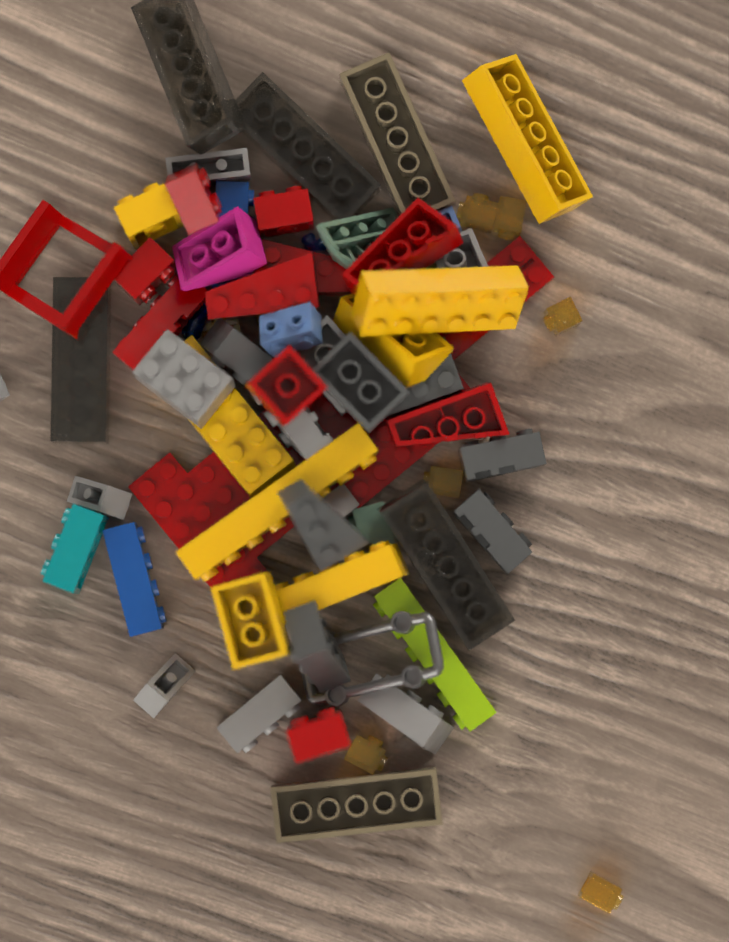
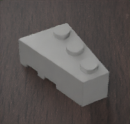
[248,379,333,460]
[358,673,454,754]

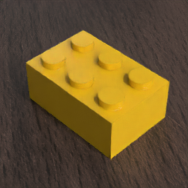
[114,183,184,249]
[211,571,291,670]

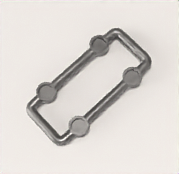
[301,611,444,706]

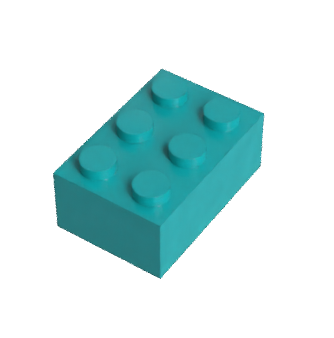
[41,504,109,594]

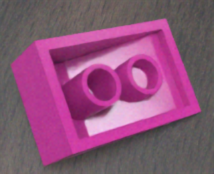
[172,206,267,291]

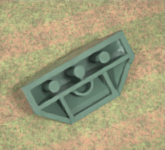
[316,208,398,269]

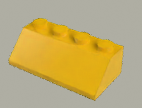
[333,293,454,388]

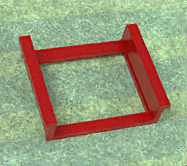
[0,200,133,340]

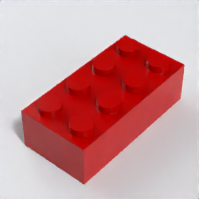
[286,706,351,763]

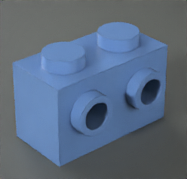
[259,302,323,357]

